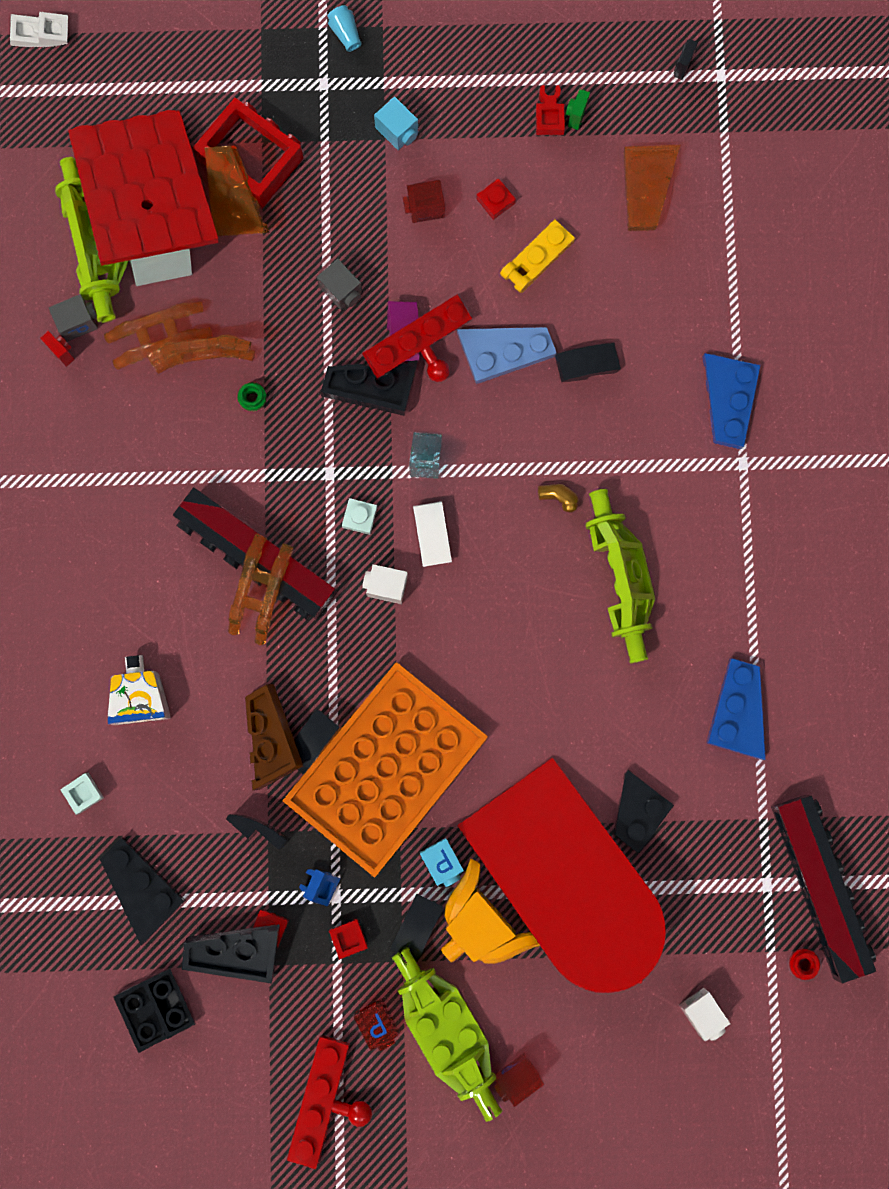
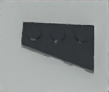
[321,360,418,416]
[100,837,186,946]
[182,924,280,984]

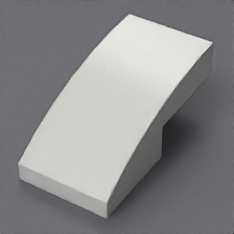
[10,12,68,47]
[413,501,452,567]

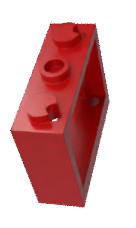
[193,97,304,209]

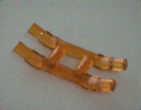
[104,301,212,370]
[146,334,255,374]
[228,534,294,645]

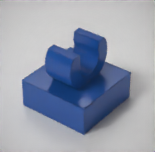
[299,869,341,906]

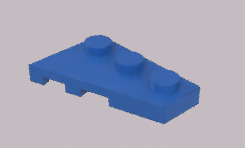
[702,353,760,449]
[706,658,765,760]

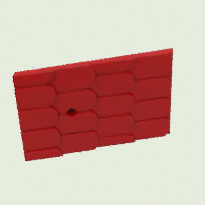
[68,110,218,286]

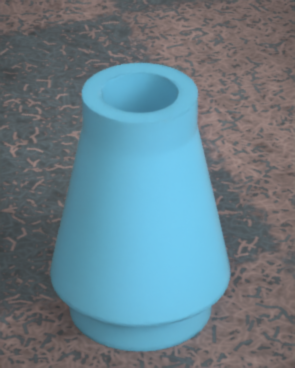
[327,5,362,52]

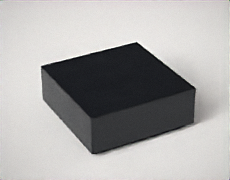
[673,39,698,80]

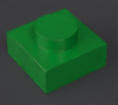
[565,89,590,130]

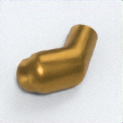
[538,484,579,512]

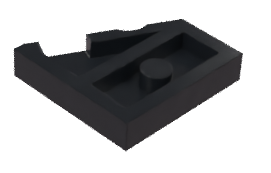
[613,770,674,853]

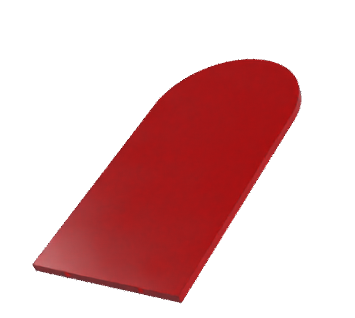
[457,758,666,993]

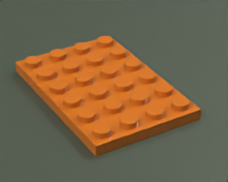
[283,662,488,878]

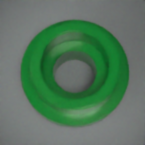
[238,382,267,411]

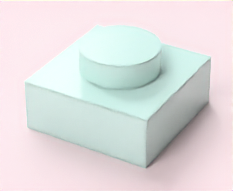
[342,498,378,535]
[60,773,104,815]

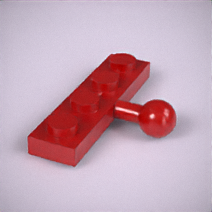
[362,294,472,382]
[287,1035,372,1169]

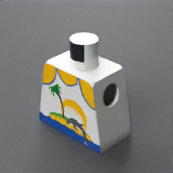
[108,655,171,725]

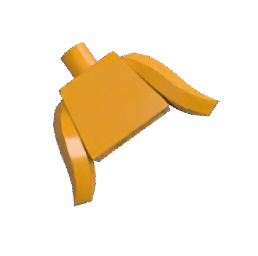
[441,858,540,964]

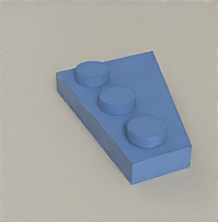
[457,327,557,384]

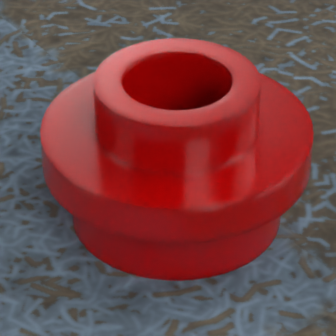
[789,949,820,980]

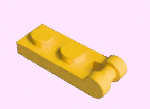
[500,219,575,293]

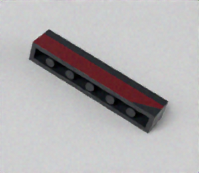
[173,487,337,621]
[771,795,877,984]

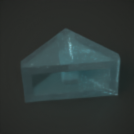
[409,432,442,479]

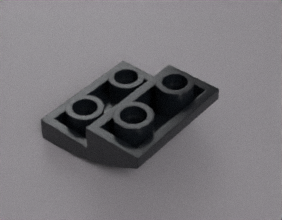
[113,968,195,1053]

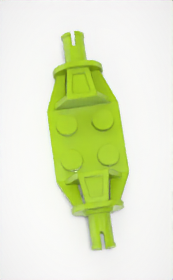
[55,157,128,323]
[585,489,655,664]
[392,947,503,1122]

